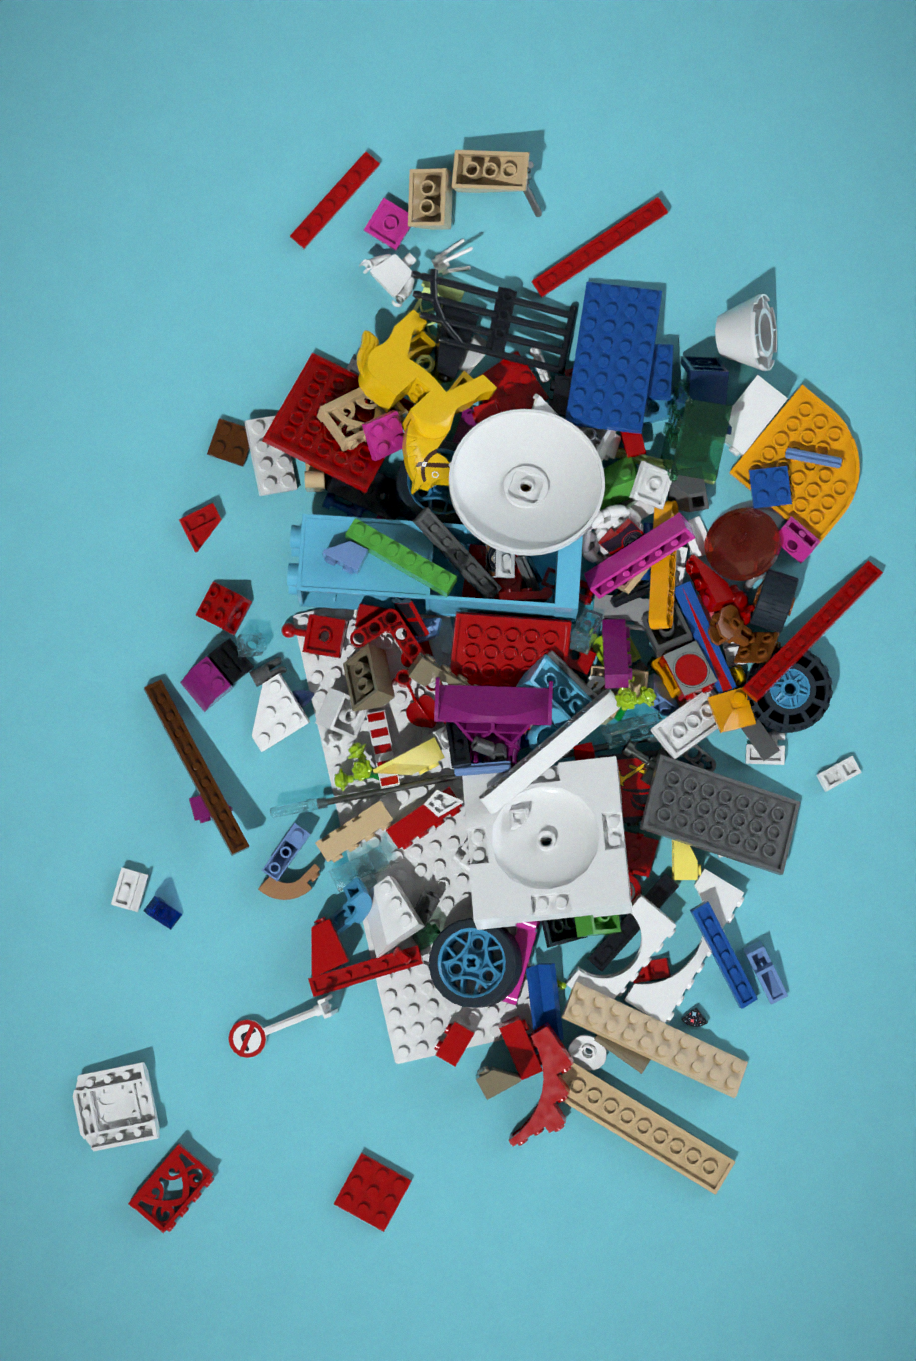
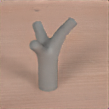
[743,561,765,592]

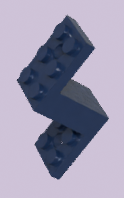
[680,356,732,437]

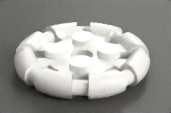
[582,505,643,565]

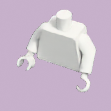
[359,253,417,307]

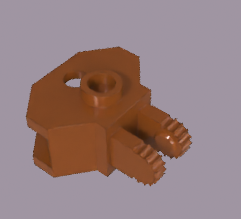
[708,604,752,647]

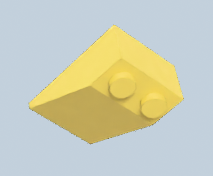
[373,738,445,775]
[672,840,701,880]

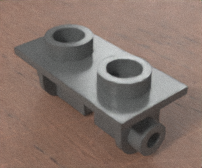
[414,888,440,930]

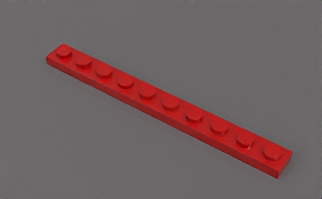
[742,560,883,703]

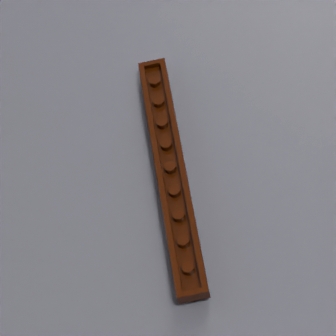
[144,679,249,856]

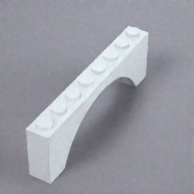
[623,868,745,1023]

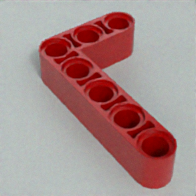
[350,609,442,691]

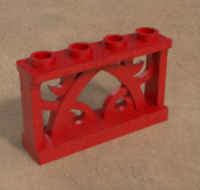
[128,1143,214,1234]

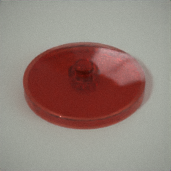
[705,508,781,581]

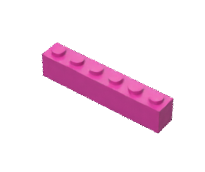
[584,512,695,599]

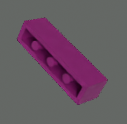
[602,619,632,688]

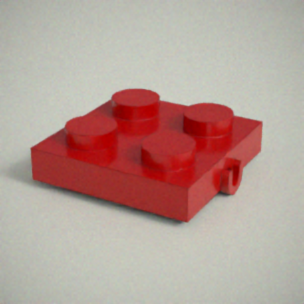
[624,831,659,878]

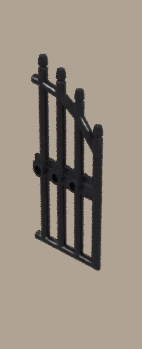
[411,269,578,375]

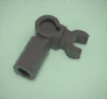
[471,736,507,763]

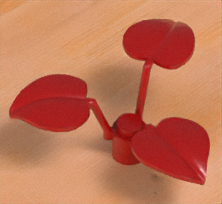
[392,640,437,728]

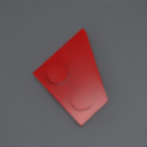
[179,503,222,553]

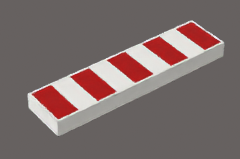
[366,710,400,789]

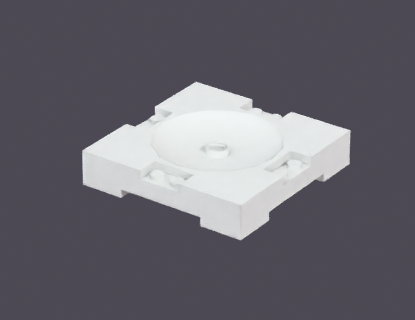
[462,756,633,930]

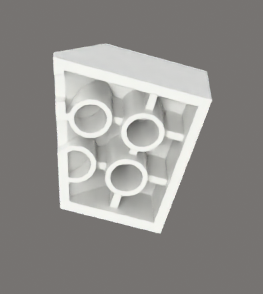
[367,876,425,958]

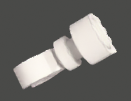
[321,731,340,749]

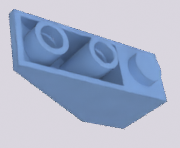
[261,823,311,881]

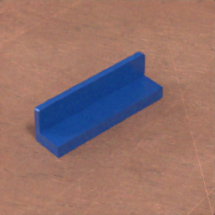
[526,963,564,1040]

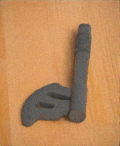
[547,650,619,700]

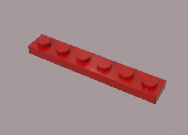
[290,152,380,250]
[308,945,424,997]

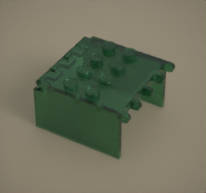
[660,381,732,482]

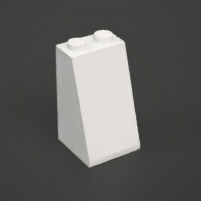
[713,375,788,457]

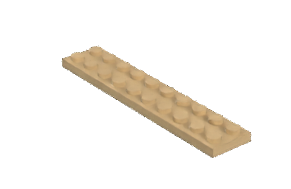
[561,982,748,1098]
[561,1062,735,1195]

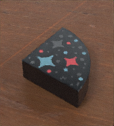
[681,1007,708,1027]

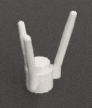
[431,239,473,275]

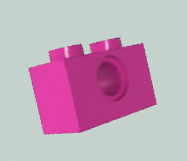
[772,516,821,564]

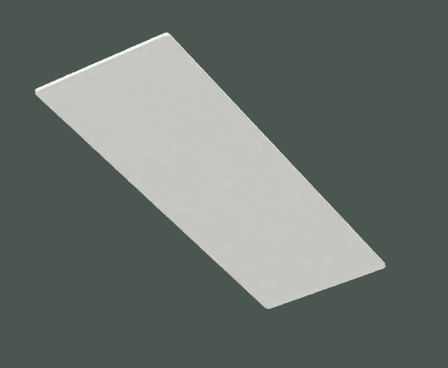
[293,608,533,1064]

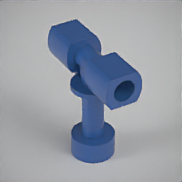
[322,493,366,518]

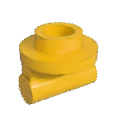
[729,665,747,686]

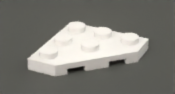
[252,673,310,752]

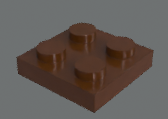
[207,418,250,467]

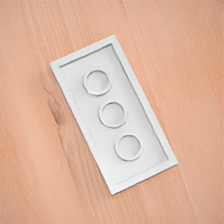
[244,416,298,496]
[650,690,718,759]

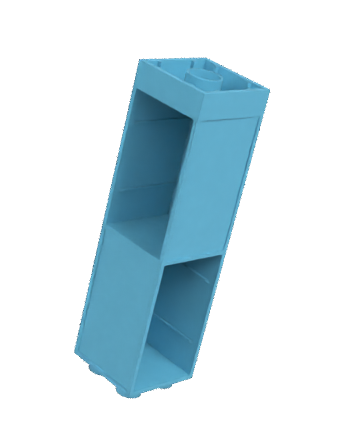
[287,514,583,625]

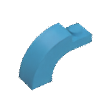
[330,877,372,933]

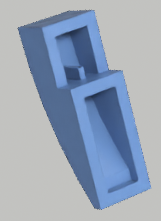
[743,941,788,1005]

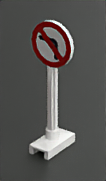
[228,994,339,1058]

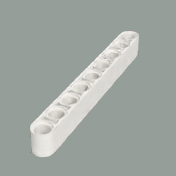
[479,689,620,814]

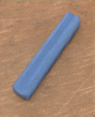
[785,448,842,468]
[454,761,511,776]

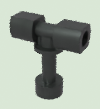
[621,740,670,785]

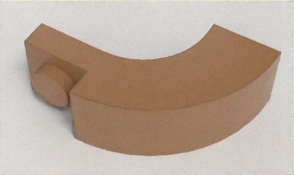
[258,863,321,900]

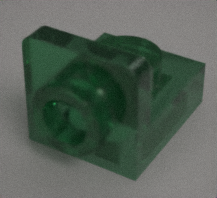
[411,922,441,951]

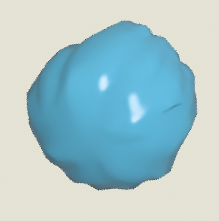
[528,724,558,751]

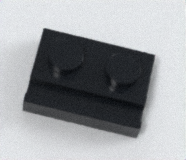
[208,638,254,685]

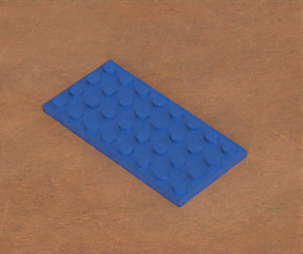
[565,282,662,434]

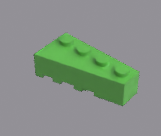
[600,456,638,510]

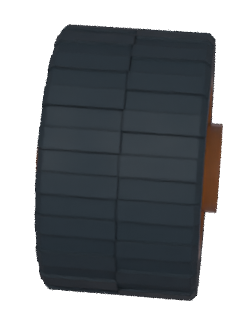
[750,569,799,633]

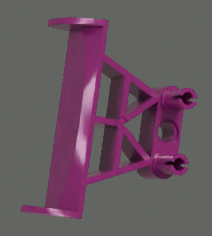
[434,677,553,767]

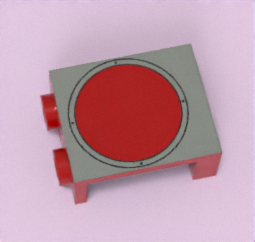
[659,641,717,701]

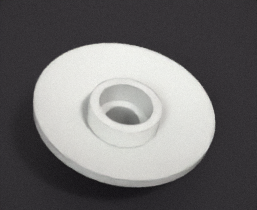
[569,1035,607,1070]

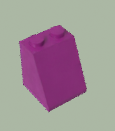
[180,656,234,712]

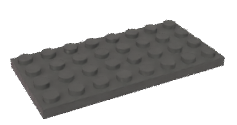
[640,755,800,875]

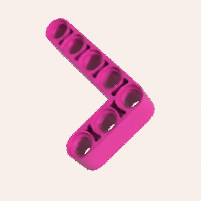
[502,921,540,1005]

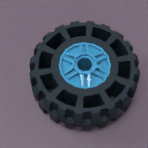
[746,646,833,733]

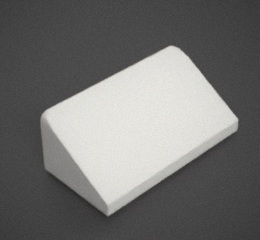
[459,334,487,374]

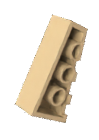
[315,800,393,863]

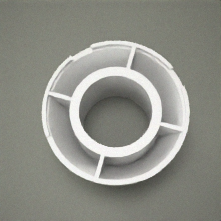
[715,294,777,371]

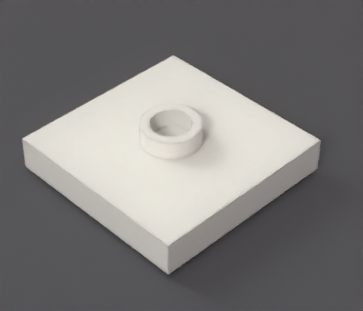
[629,461,674,510]

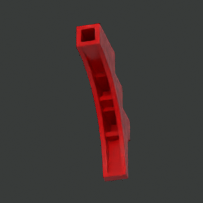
[509,1022,573,1147]

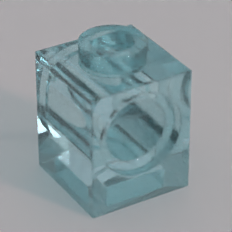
[236,633,266,658]

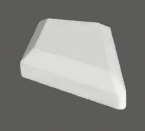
[424,790,463,817]

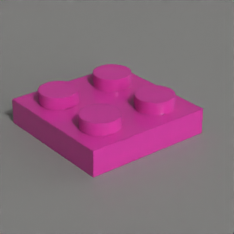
[364,198,411,251]
[362,410,404,461]

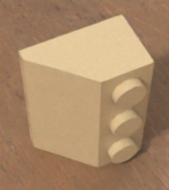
[408,168,453,230]

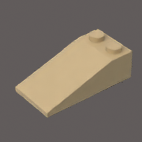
[452,150,530,193]

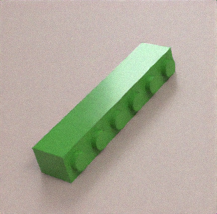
[345,518,457,598]

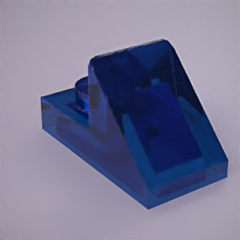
[143,896,183,930]

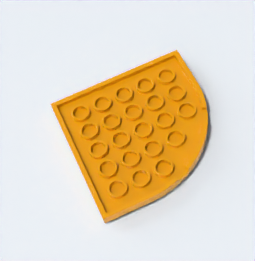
[729,384,860,546]

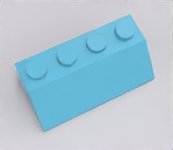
[516,654,592,729]

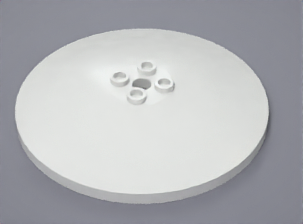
[449,409,605,556]

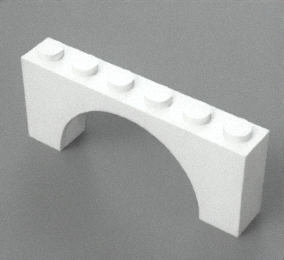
[566,894,676,999]

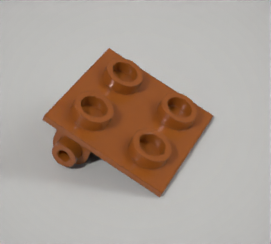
[734,632,781,663]

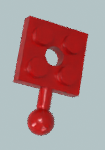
[281,614,348,659]

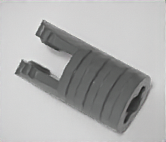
[249,657,287,687]

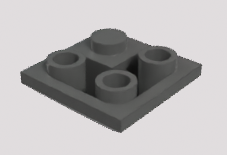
[667,465,709,512]

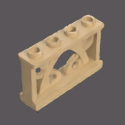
[317,387,408,451]

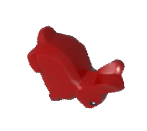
[730,585,755,626]

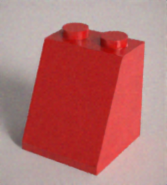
[311,917,349,978]

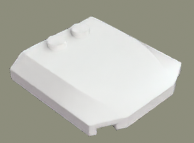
[73,1062,160,1151]

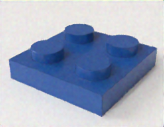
[749,466,792,509]

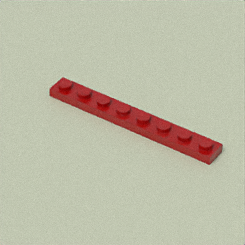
[531,197,669,298]

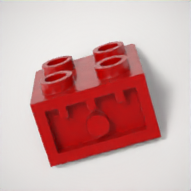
[196,582,252,636]

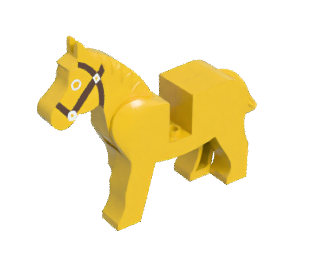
[357,309,497,494]

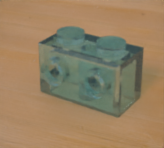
[569,608,603,655]

